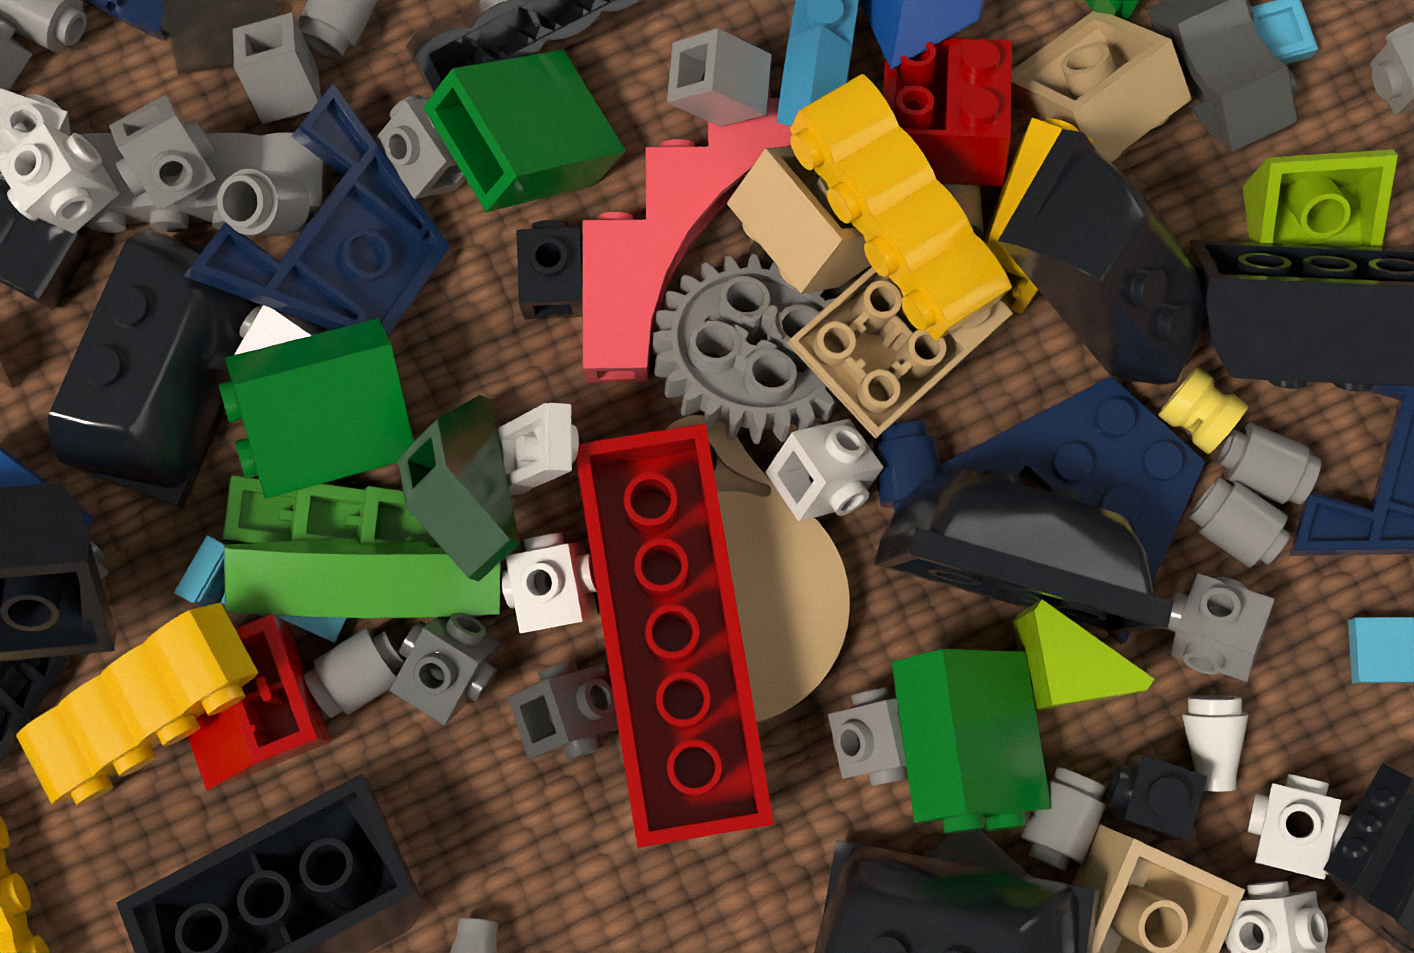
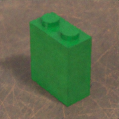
[423,50,626,212]
[218,318,414,499]
[892,649,1051,833]

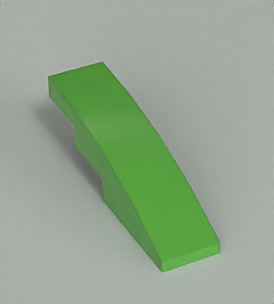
[221,476,442,548]
[224,538,500,618]

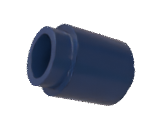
[873,421,941,513]

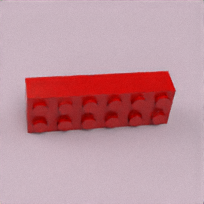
[576,423,774,848]

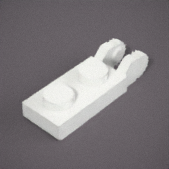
[497,403,579,495]

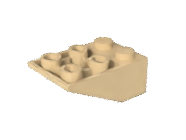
[787,267,1013,439]

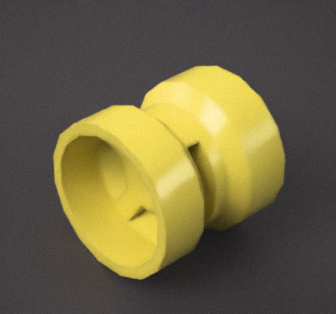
[1158,366,1249,454]

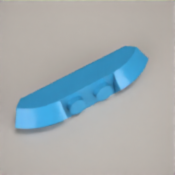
[776,0,860,126]

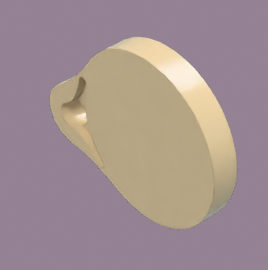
[666,415,850,723]

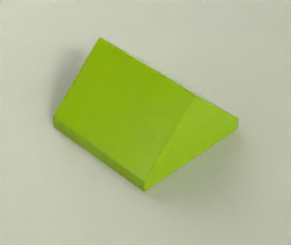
[1242,149,1398,247]
[1013,600,1155,711]

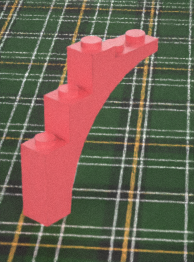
[583,77,792,383]

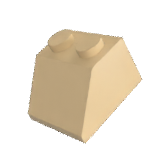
[1011,11,1192,162]
[727,146,870,294]
[1072,824,1245,953]

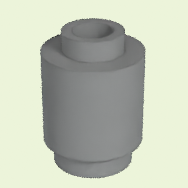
[0,0,87,52]
[299,0,378,60]
[217,169,310,236]
[1218,422,1321,505]
[1188,477,1291,568]
[304,626,405,718]
[1021,767,1106,871]

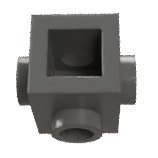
[389,613,501,726]
[507,660,618,761]

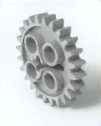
[651,254,843,444]

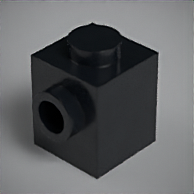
[516,220,583,320]
[1107,755,1208,841]

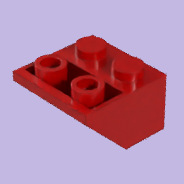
[883,38,1012,187]
[188,614,332,791]

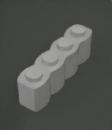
[81,133,331,233]

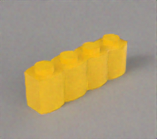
[790,74,1012,341]
[16,602,258,806]

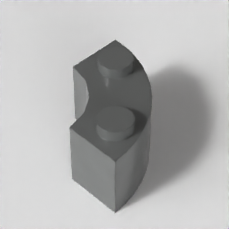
[1148,0,1297,152]

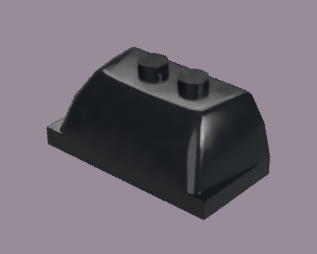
[998,129,1207,385]
[48,230,261,510]
[1188,240,1414,392]
[874,469,1174,634]
[0,483,116,661]
[116,774,422,953]
[814,840,1101,953]

